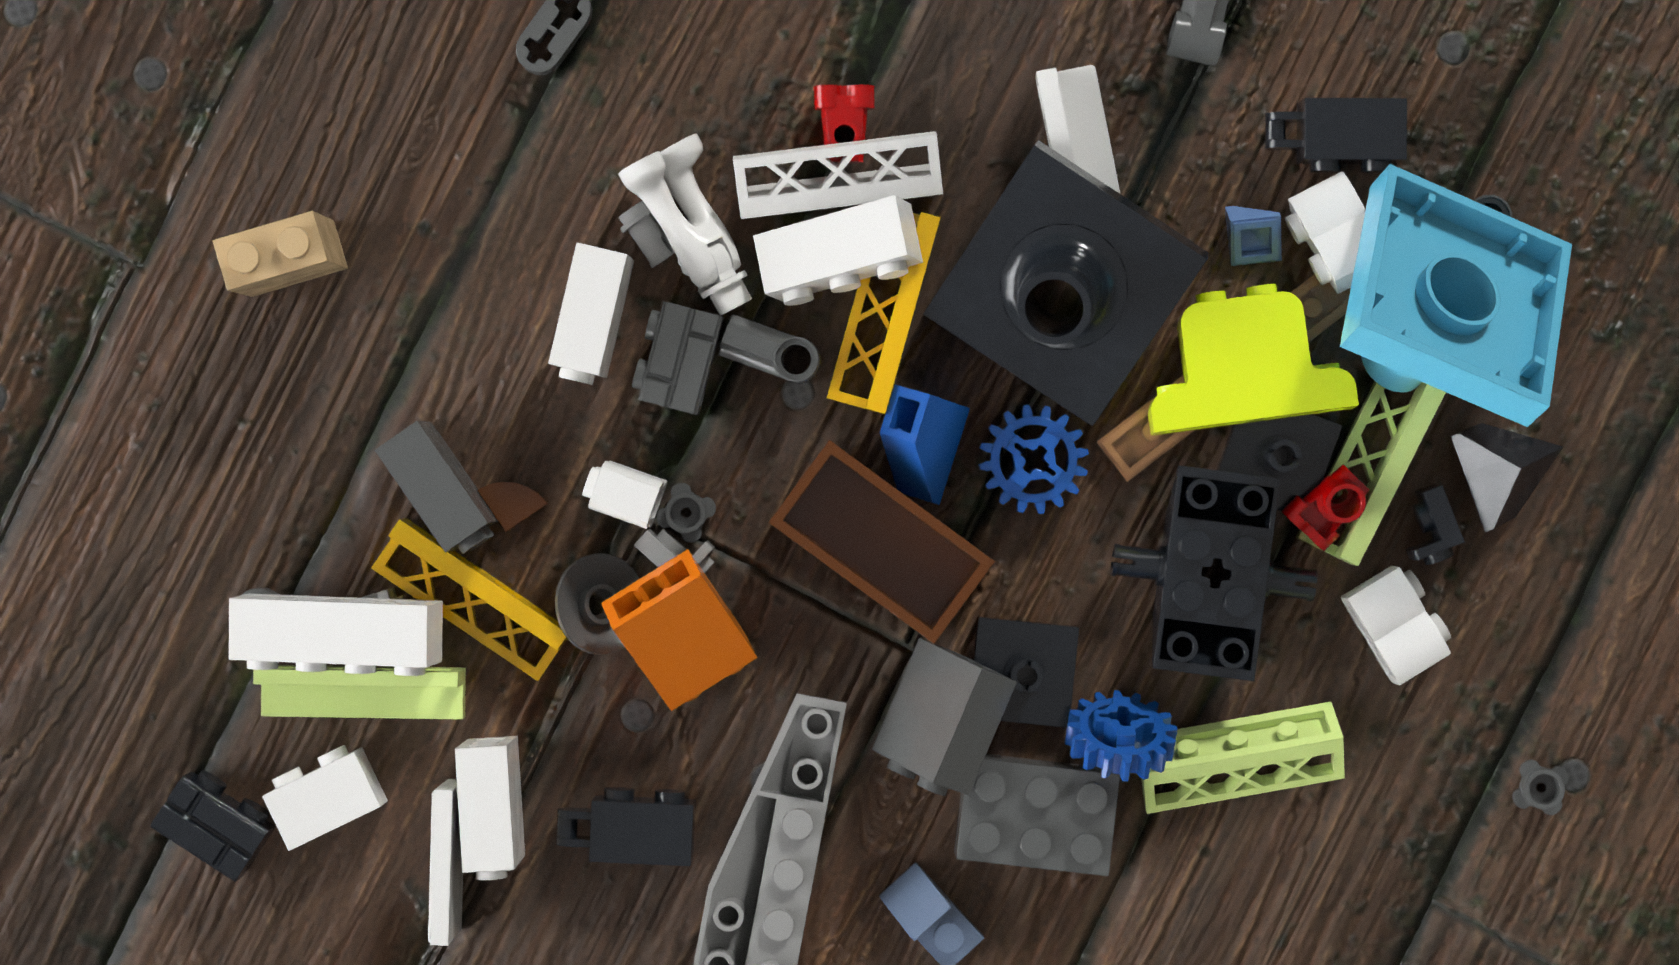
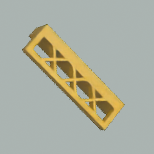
[827,212,941,415]
[371,518,567,681]

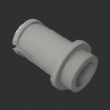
[618,201,675,268]

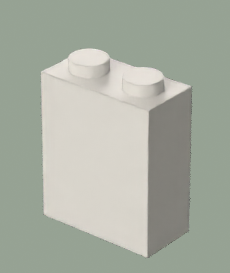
[548,243,634,385]
[455,736,525,880]

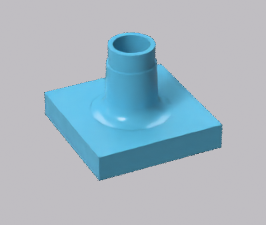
[1340,164,1572,427]

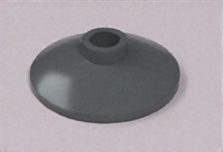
[555,553,639,655]

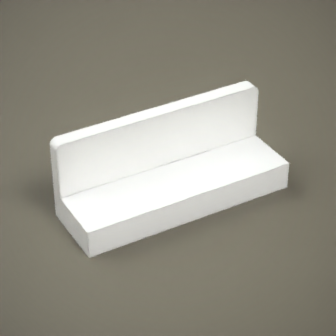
[1035,65,1120,193]

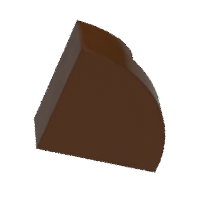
[478,482,549,532]

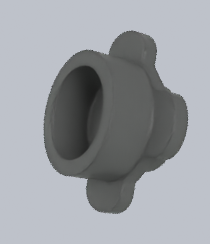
[656,483,716,542]
[1512,759,1569,815]

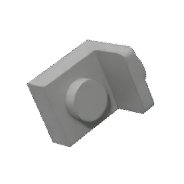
[634,529,715,573]

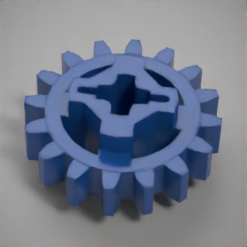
[978,405,1089,514]
[1065,690,1178,781]

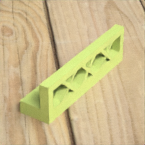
[1296,381,1446,566]
[253,665,466,719]
[1141,702,1345,814]

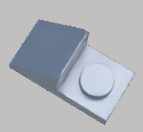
[879,862,984,965]

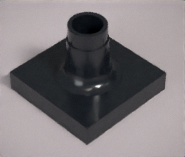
[923,140,1209,426]

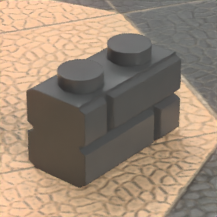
[632,301,724,416]

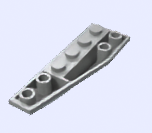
[693,693,847,965]

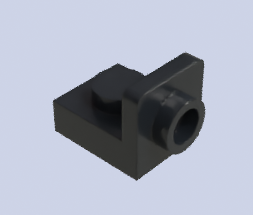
[1406,484,1464,565]

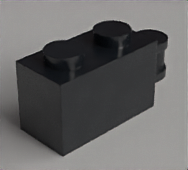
[1265,98,1407,174]
[556,787,696,866]

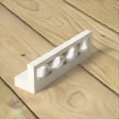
[733,131,943,219]

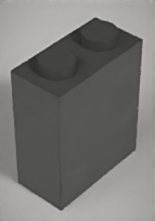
[375,421,499,554]
[872,638,1017,796]

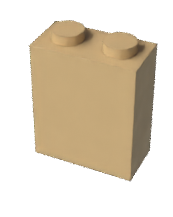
[212,211,348,297]

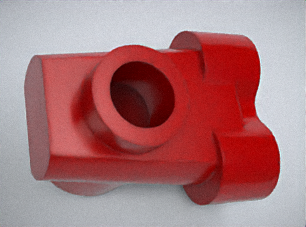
[814,84,875,164]
[1282,464,1370,551]

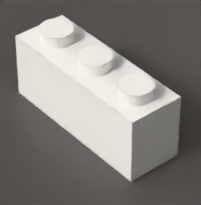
[753,195,923,306]

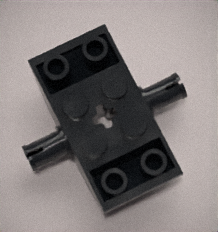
[1110,465,1317,681]

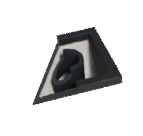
[1451,423,1564,532]

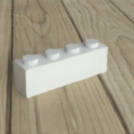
[229,594,443,676]

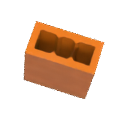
[601,549,758,711]

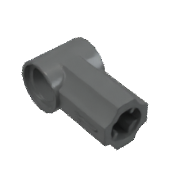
[1166,0,1229,67]
[718,314,822,384]

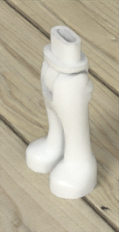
[618,133,752,316]

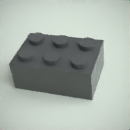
[954,754,1120,876]

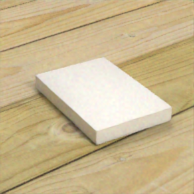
[428,779,463,946]

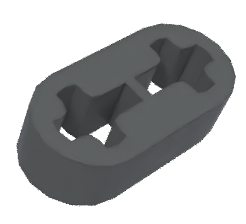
[516,0,593,75]

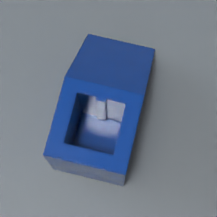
[880,385,970,505]

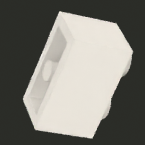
[262,745,388,851]

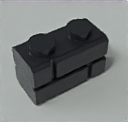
[150,770,276,882]

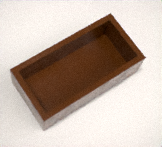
[769,440,995,644]

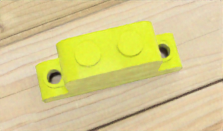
[1148,284,1359,436]

